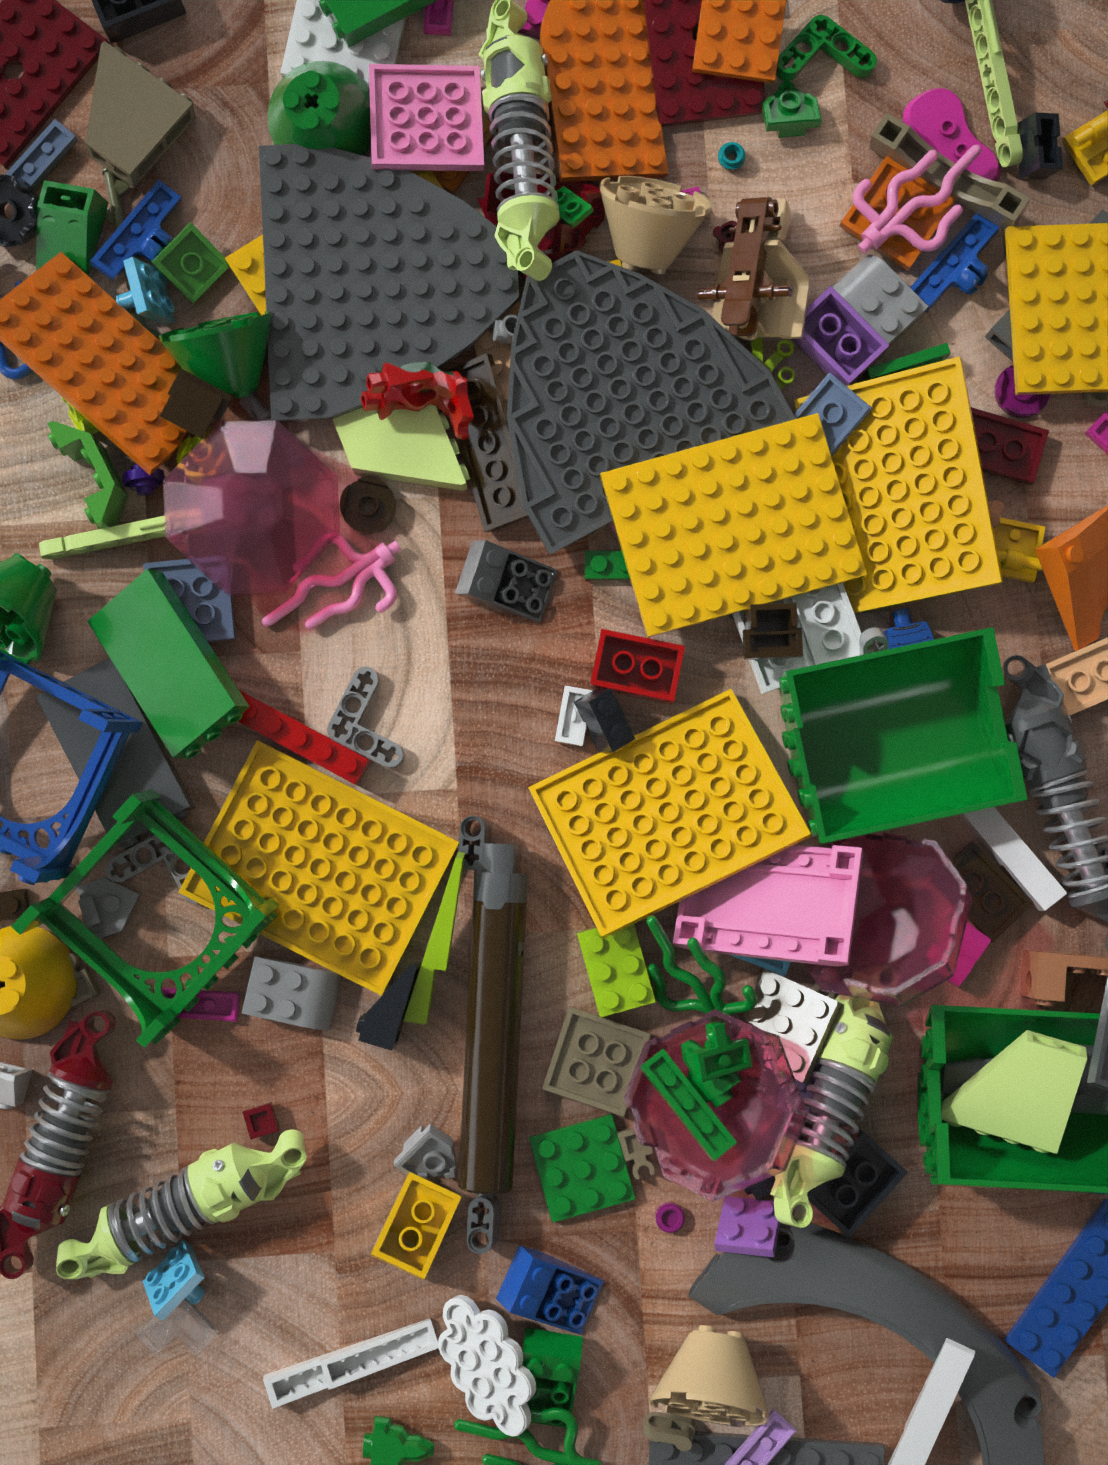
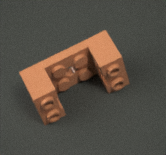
[1020,950,1108,1006]

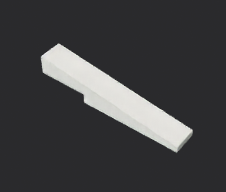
[960,807,1067,911]
[263,1318,438,1409]
[888,1338,975,1465]

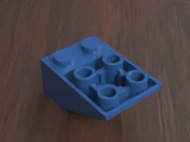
[496,1245,604,1335]

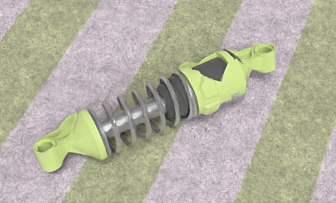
[479,0,560,281]

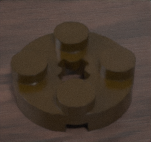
[340,477,396,534]

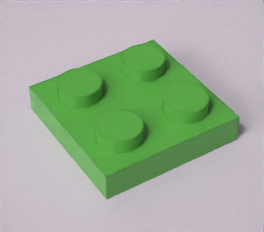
[151,223,230,304]

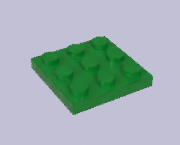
[529,1113,635,1223]

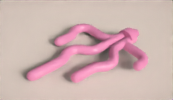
[853,145,981,254]
[262,532,402,630]

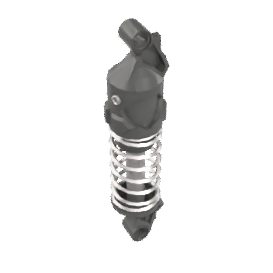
[1002,655,1108,951]

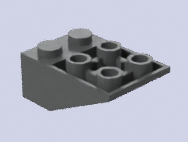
[455,540,558,623]

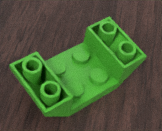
[47,421,129,529]

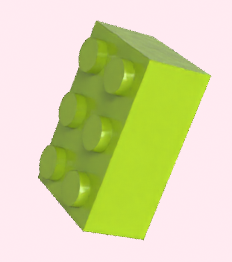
[577,924,656,1018]

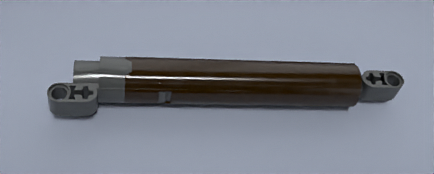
[458,815,528,1254]

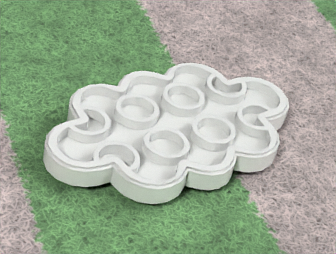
[438,1295,536,1437]

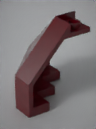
[477,171,605,279]

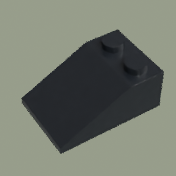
[356,961,421,1051]

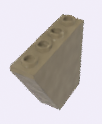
[85,41,195,188]

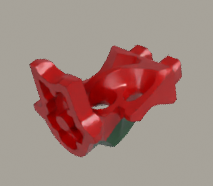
[360,362,474,440]

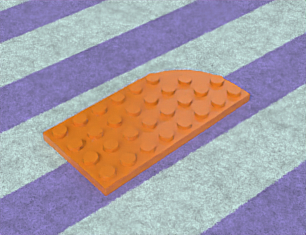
[540,0,668,182]
[0,252,188,475]

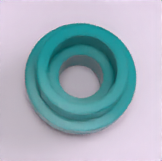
[718,142,746,170]

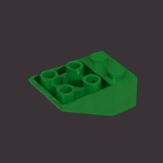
[36,180,109,276]
[522,1328,583,1428]

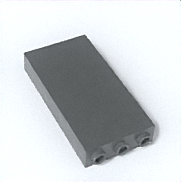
[36,657,196,849]

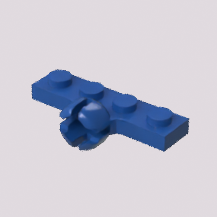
[90,180,181,282]
[910,213,1000,313]

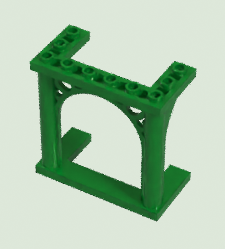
[11,789,279,1048]

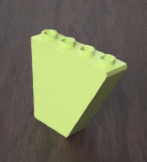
[333,389,470,491]
[941,1030,1087,1154]

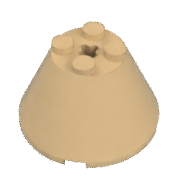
[600,176,712,274]
[650,1325,770,1426]

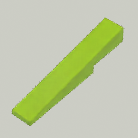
[404,852,465,1025]

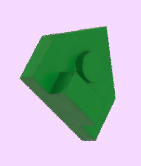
[762,81,822,138]

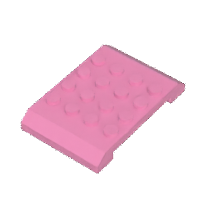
[673,845,863,967]

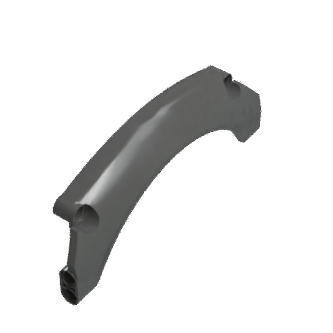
[688,1223,1045,1465]

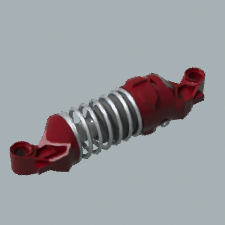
[0,1010,116,1279]

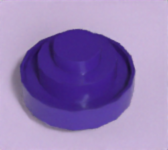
[122,464,165,496]

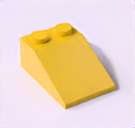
[370,1172,462,1280]

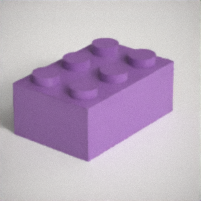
[792,286,890,386]

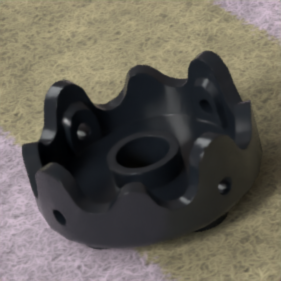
[0,174,39,247]

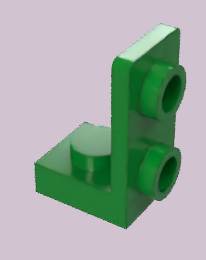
[551,186,594,228]

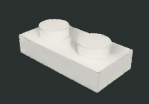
[555,686,593,747]

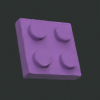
[714,1196,780,1257]

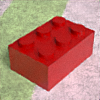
[589,629,685,705]

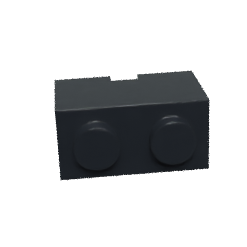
[1017,112,1063,180]
[574,688,635,752]

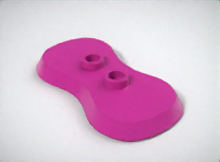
[903,88,1001,182]

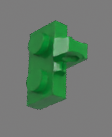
[692,1021,752,1082]

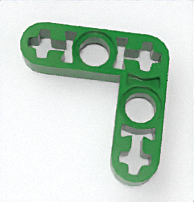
[776,15,877,81]

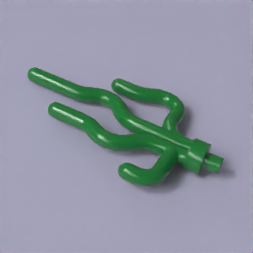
[647,916,758,1038]
[454,1407,601,1465]

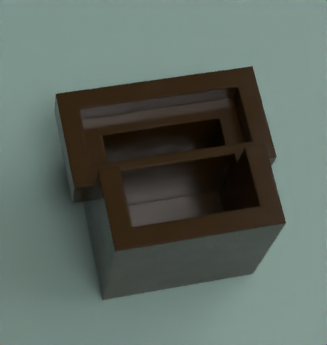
[160,368,233,440]
[742,603,803,660]

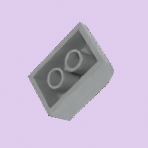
[832,254,928,347]
[242,955,342,1030]

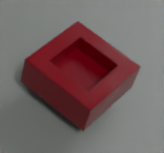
[243,1102,280,1140]

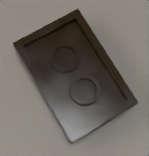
[930,841,1034,943]

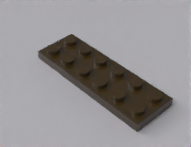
[445,353,533,533]

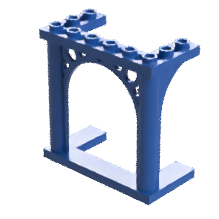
[0,651,143,885]

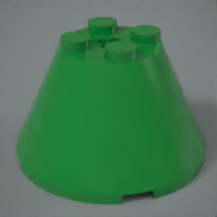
[267,61,371,156]
[159,311,272,398]
[0,553,57,665]

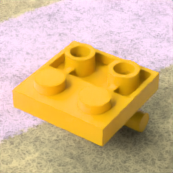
[1061,110,1108,186]
[993,517,1046,583]

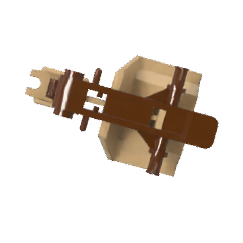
[697,197,810,340]

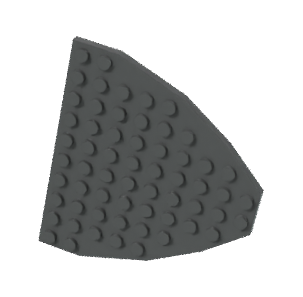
[259,144,519,423]
[507,250,796,556]

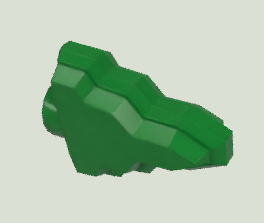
[681,1039,742,1108]
[363,1415,434,1465]

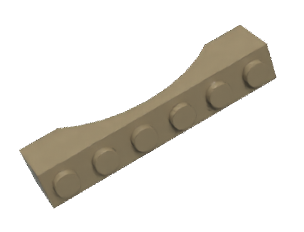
[870,113,1030,230]

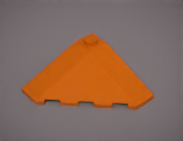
[1035,505,1108,651]

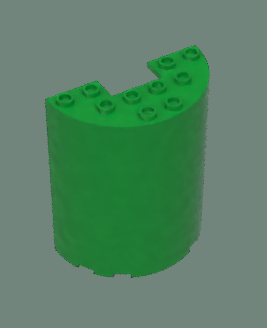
[779,627,1028,844]
[917,1005,1108,1194]

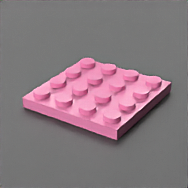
[369,64,484,171]

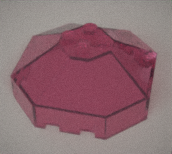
[163,420,340,597]
[804,833,973,1007]
[624,1009,808,1202]

